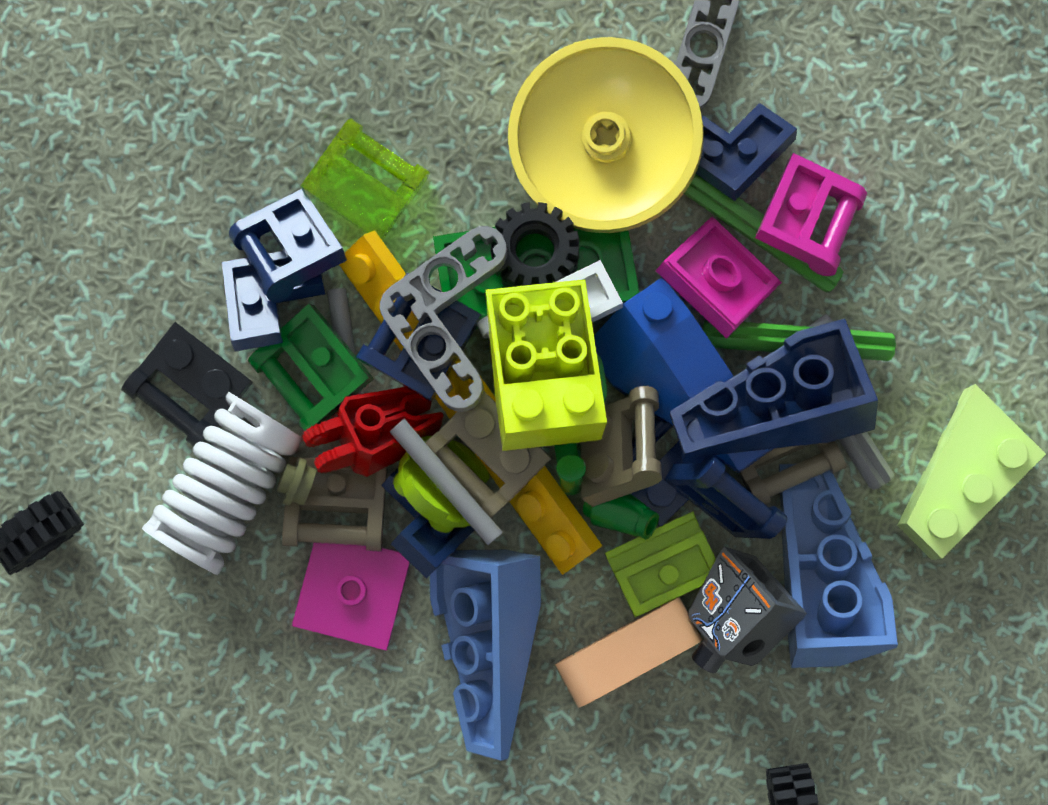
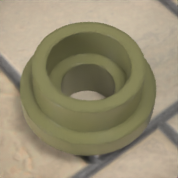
[276,457,317,506]

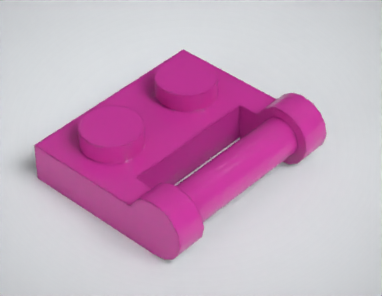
[755,153,867,276]

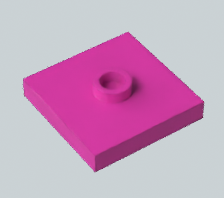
[655,217,782,339]
[292,543,410,651]

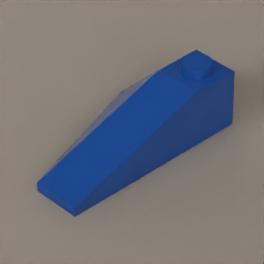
[594,277,773,473]

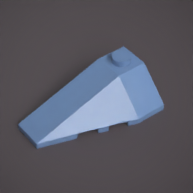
[779,464,898,668]
[430,549,541,761]

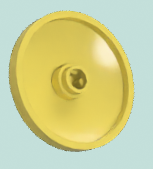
[508,37,704,233]

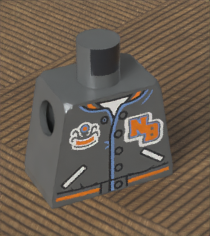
[689,546,807,673]

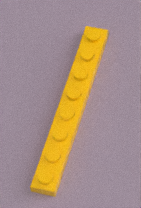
[339,230,603,575]

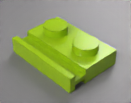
[604,511,716,618]

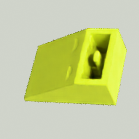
[485,279,607,451]

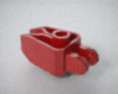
[302,387,444,477]

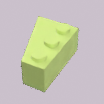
[897,384,1046,560]

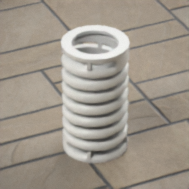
[142,392,303,575]

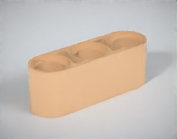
[555,597,703,708]

